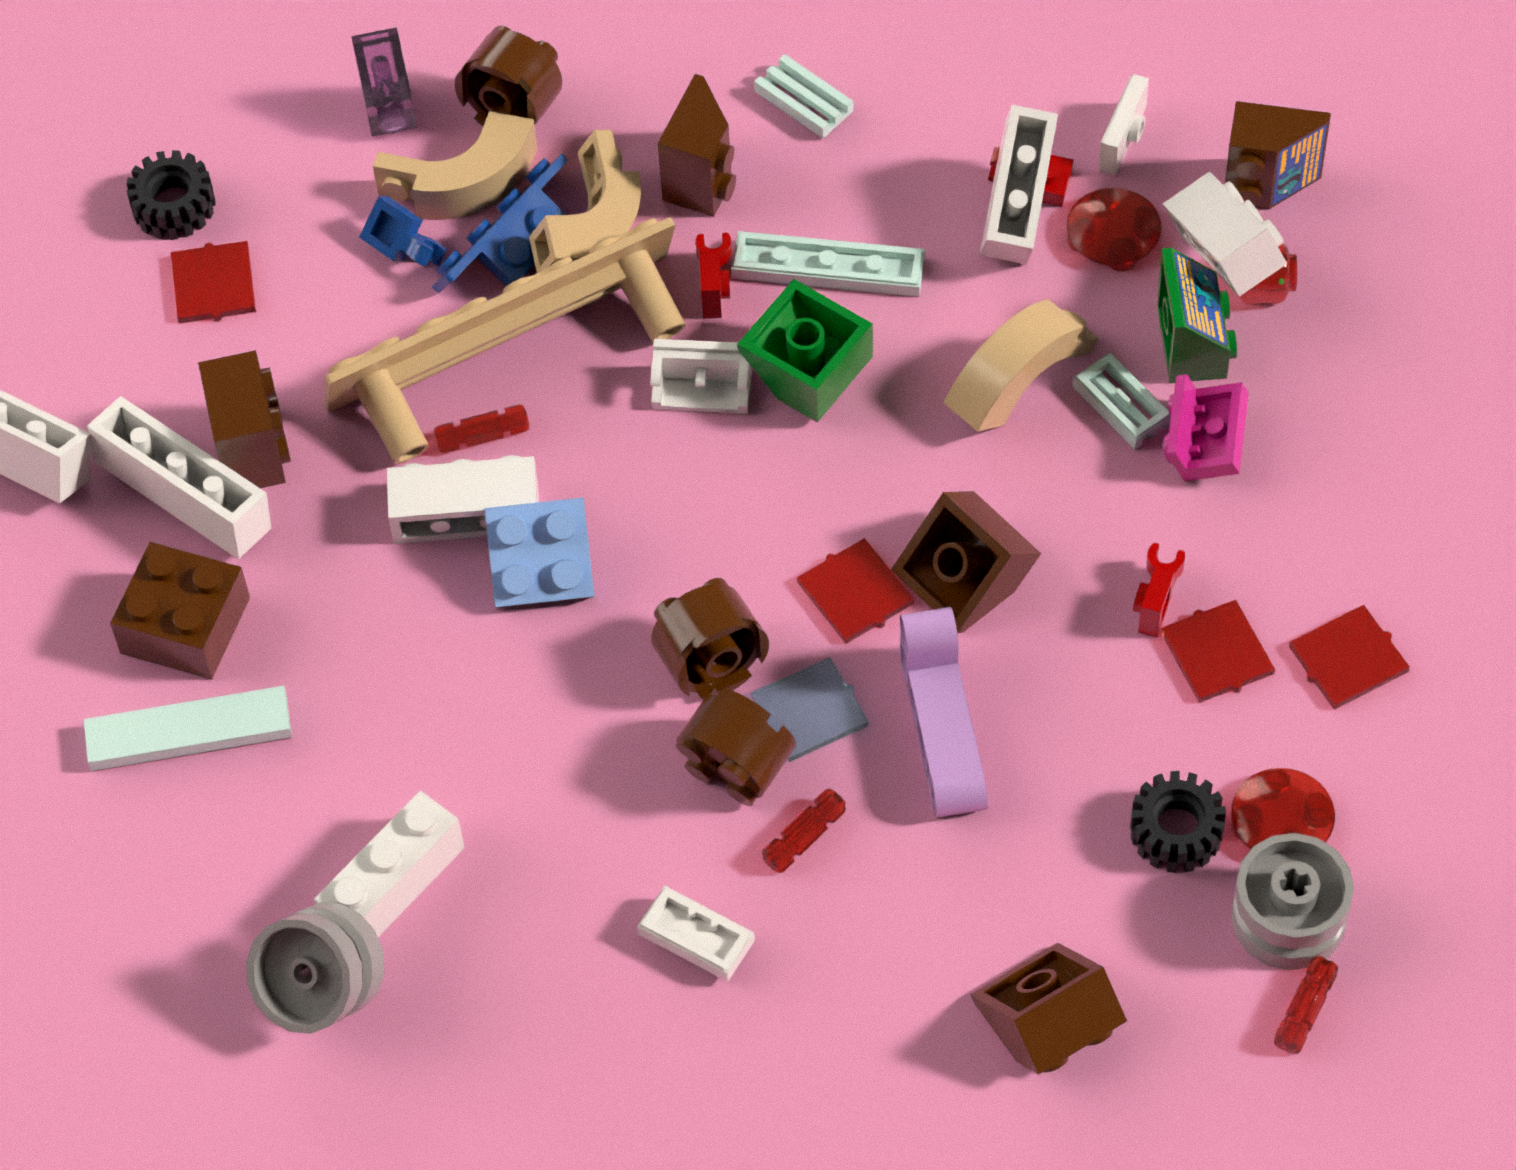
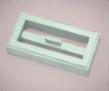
[754,54,854,139]
[1072,353,1171,450]

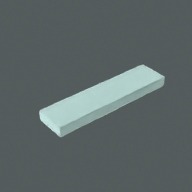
[731,231,925,297]
[83,686,292,771]

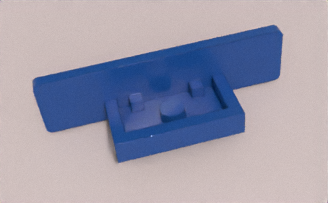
[432,153,569,294]

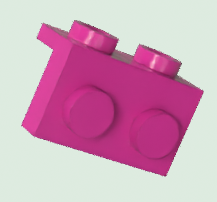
[1163,374,1249,481]

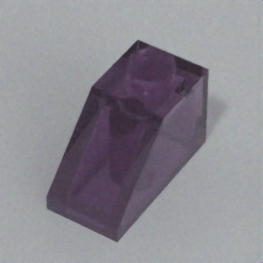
[351,27,417,137]

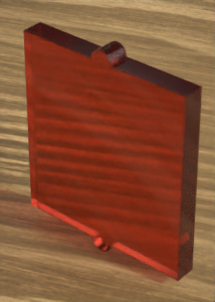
[171,241,256,324]
[797,538,914,644]
[1161,600,1275,703]
[1289,605,1410,710]

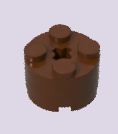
[454,25,562,126]
[651,578,769,699]
[676,688,796,806]

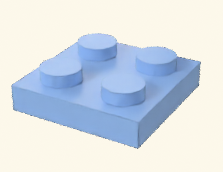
[484,497,595,607]

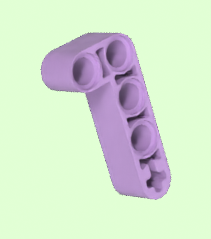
[900,607,988,818]

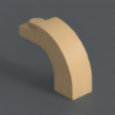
[373,111,537,220]
[529,130,641,273]
[943,299,1099,431]

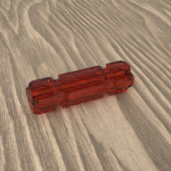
[434,404,529,453]
[762,788,846,873]
[1274,956,1338,1055]

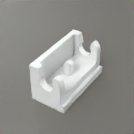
[650,339,752,414]

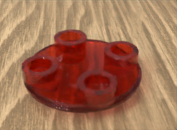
[1067,188,1161,272]
[1231,768,1335,849]

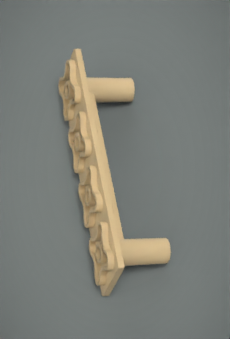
[323,217,686,464]

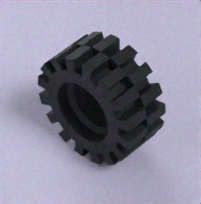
[126,150,216,240]
[1130,771,1226,873]

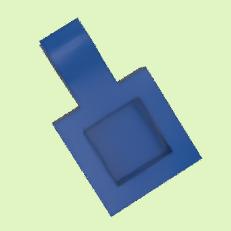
[359,196,447,266]

